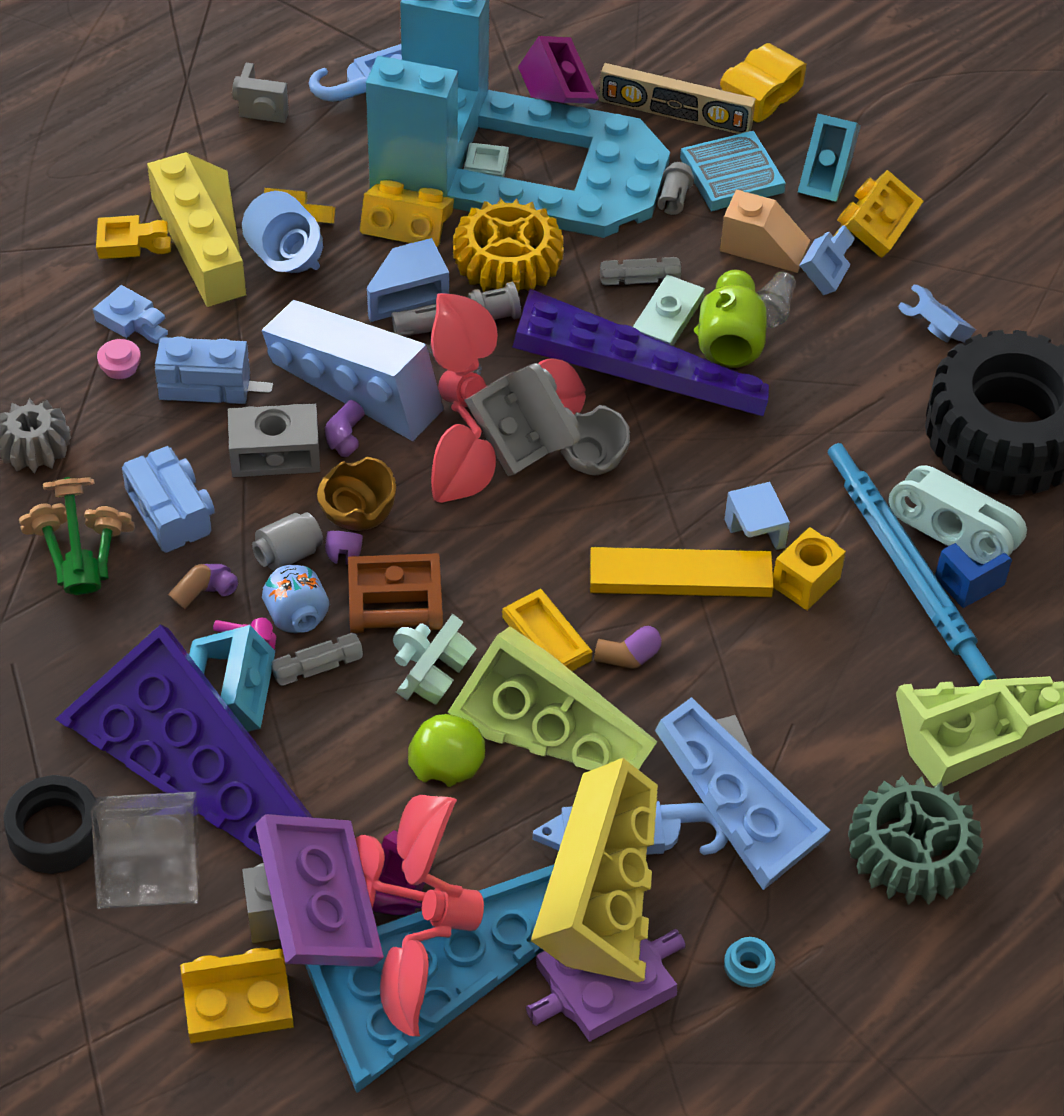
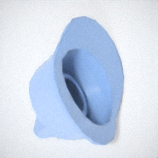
[242,190,323,273]

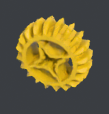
[453,198,564,292]

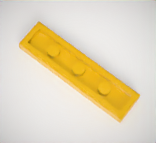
[590,547,773,597]

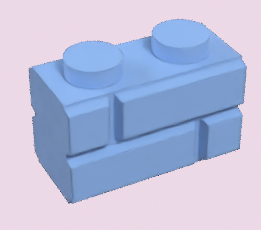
[155,337,250,404]
[122,446,215,553]

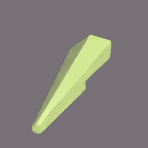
[896,676,1064,787]

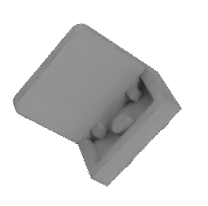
[464,363,581,476]

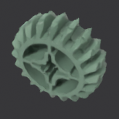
[848,776,983,905]

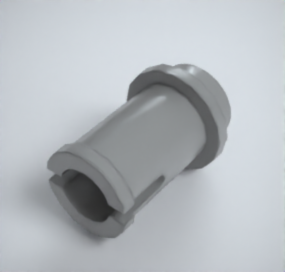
[658,162,694,215]

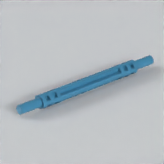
[827,443,997,685]

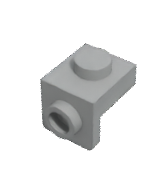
[232,63,289,123]

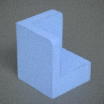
[724,482,790,550]

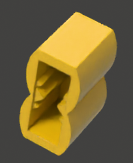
[720,43,807,122]

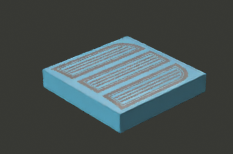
[680,130,786,211]

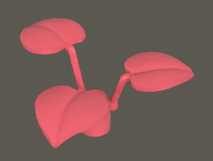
[431,293,586,503]
[355,795,484,1037]

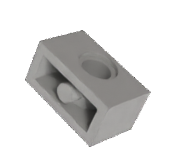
[228,403,320,477]

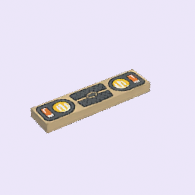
[599,63,756,134]

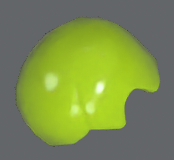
[408,714,485,787]

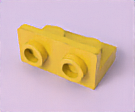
[833,170,923,258]
[180,948,294,1043]

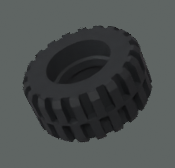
[925,330,1064,495]

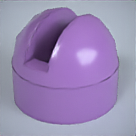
[325,531,363,565]

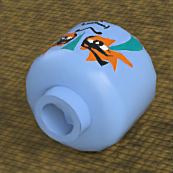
[262,565,329,633]

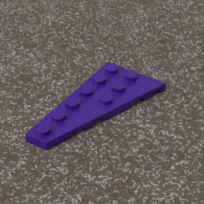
[512,289,769,416]
[55,624,313,857]

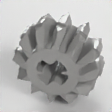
[0,398,71,474]

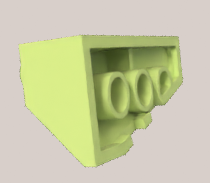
[448,626,657,770]

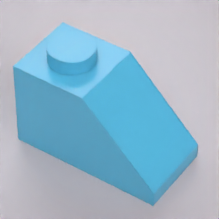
[798,114,860,202]

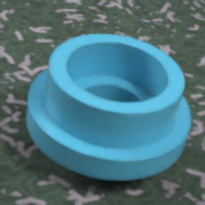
[724,937,775,987]

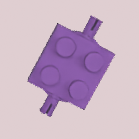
[526,929,685,1042]

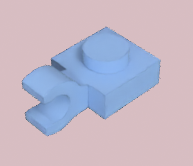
[799,225,854,295]
[898,284,976,343]
[93,285,168,344]

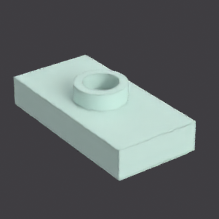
[633,274,705,346]

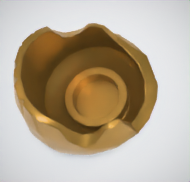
[317,457,396,531]

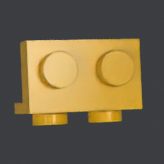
[360,180,454,247]

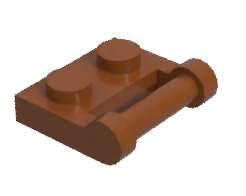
[348,553,443,634]

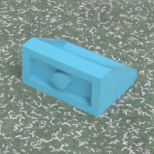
[189,625,275,731]

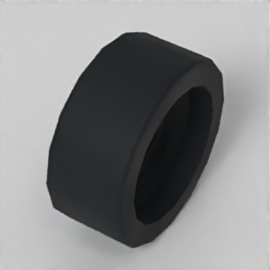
[3,775,102,874]

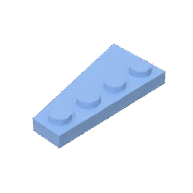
[655,697,831,890]

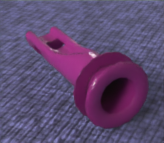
[372,891,422,916]

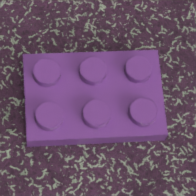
[255,814,384,967]

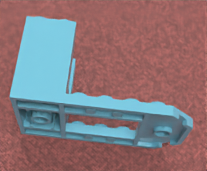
[366,0,670,238]

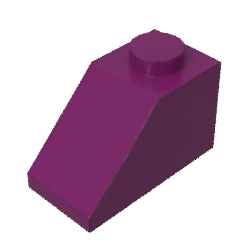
[518,36,599,104]

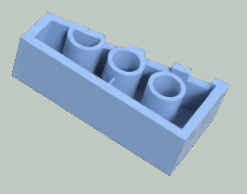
[262,300,444,441]

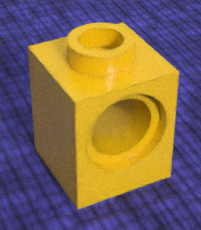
[773,527,846,611]

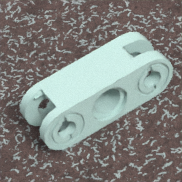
[889,465,1027,564]

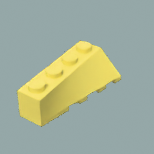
[147,152,246,307]
[531,758,658,982]

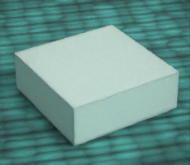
[464,143,509,177]

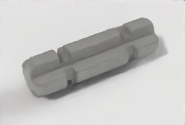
[600,257,681,286]
[272,633,363,686]

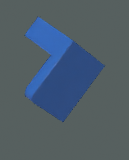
[935,543,1012,608]

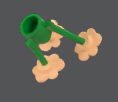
[19,477,135,595]

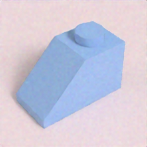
[367,238,449,322]

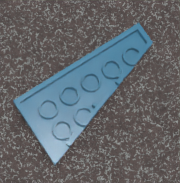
[305,865,554,1093]

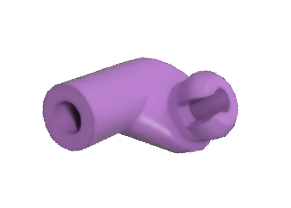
[325,400,365,457]

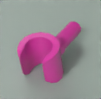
[213,618,276,649]

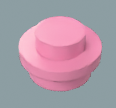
[97,339,141,379]

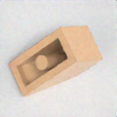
[720,189,810,273]

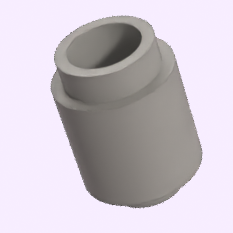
[252,512,323,571]

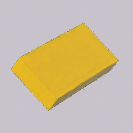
[502,588,593,671]

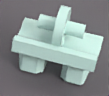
[393,614,477,705]

